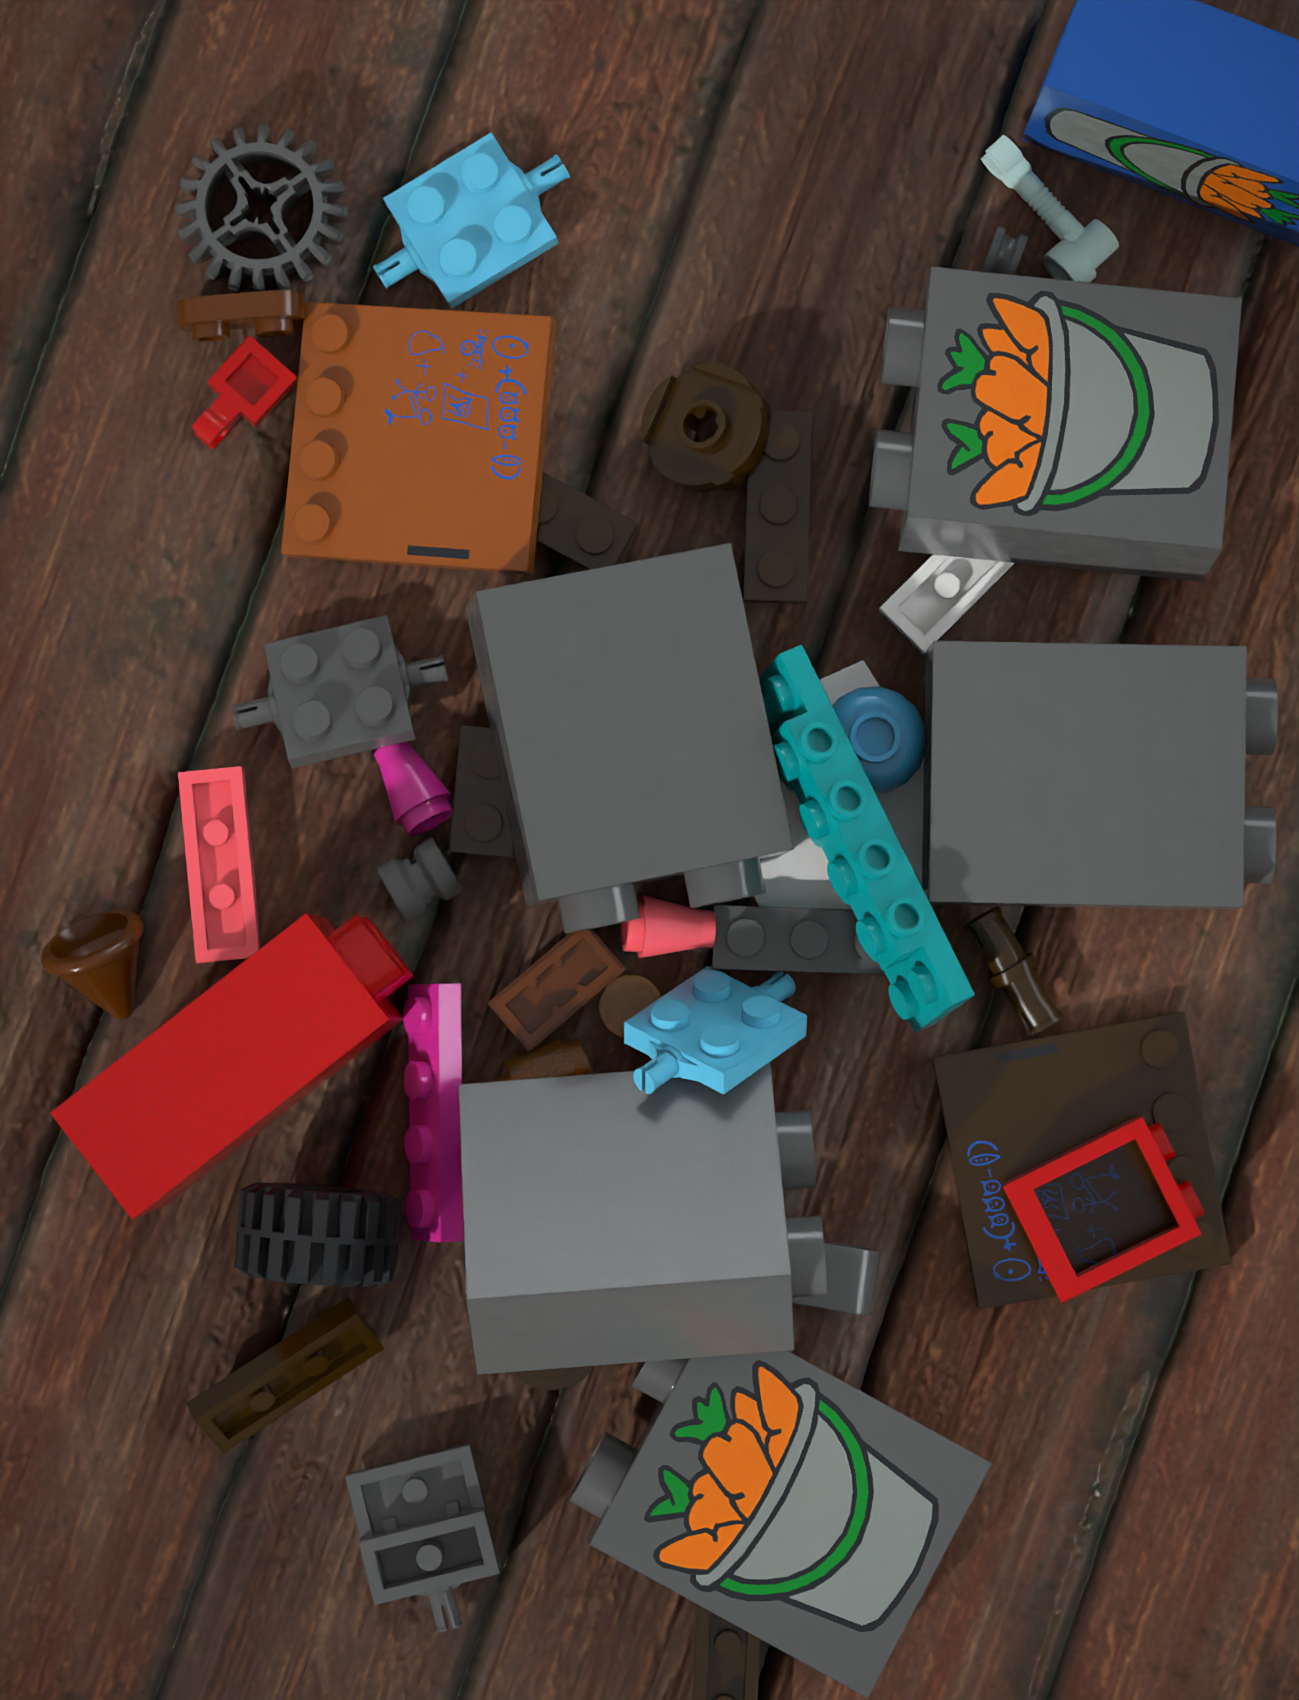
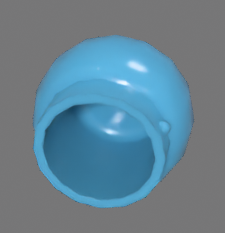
[832,686,927,793]

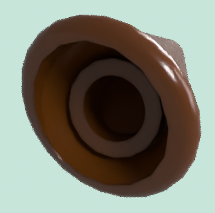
[41,910,144,1020]

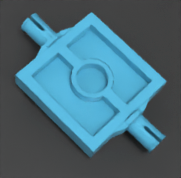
[373,133,570,309]
[624,966,807,1095]

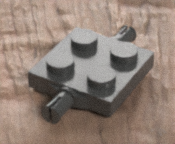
[231,615,449,768]

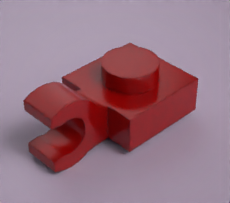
[191,335,298,451]

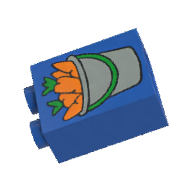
[1021,0,1299,246]

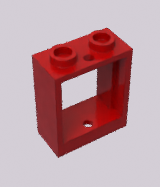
[1002,1115,1206,1303]

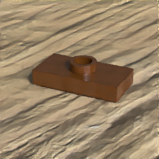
[488,929,626,1052]

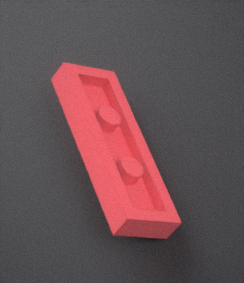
[178,766,261,963]

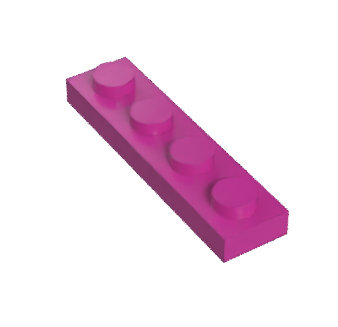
[403,983,464,1242]

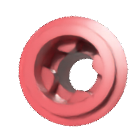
[621,895,716,958]

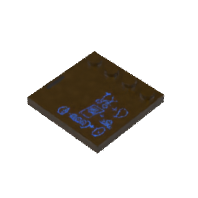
[932,1012,1231,1309]

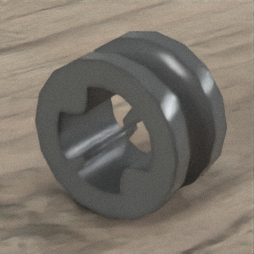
[981,225,1028,275]

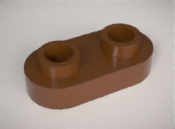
[177,290,306,342]

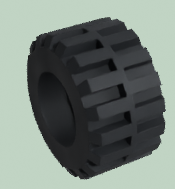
[234,1183,402,1287]

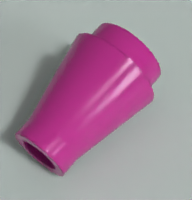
[374,741,454,836]

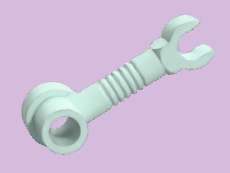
[981,134,1119,283]

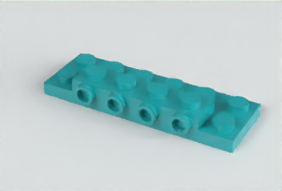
[759,645,975,1033]

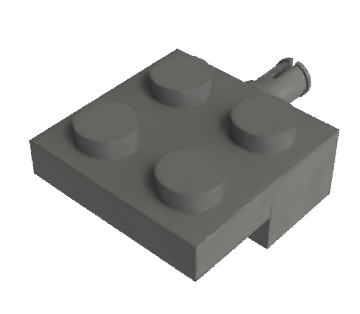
[345,1442,502,1632]

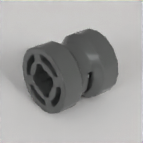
[377,837,464,923]

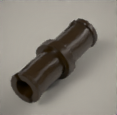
[963,906,1064,1036]

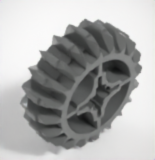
[175,124,349,293]

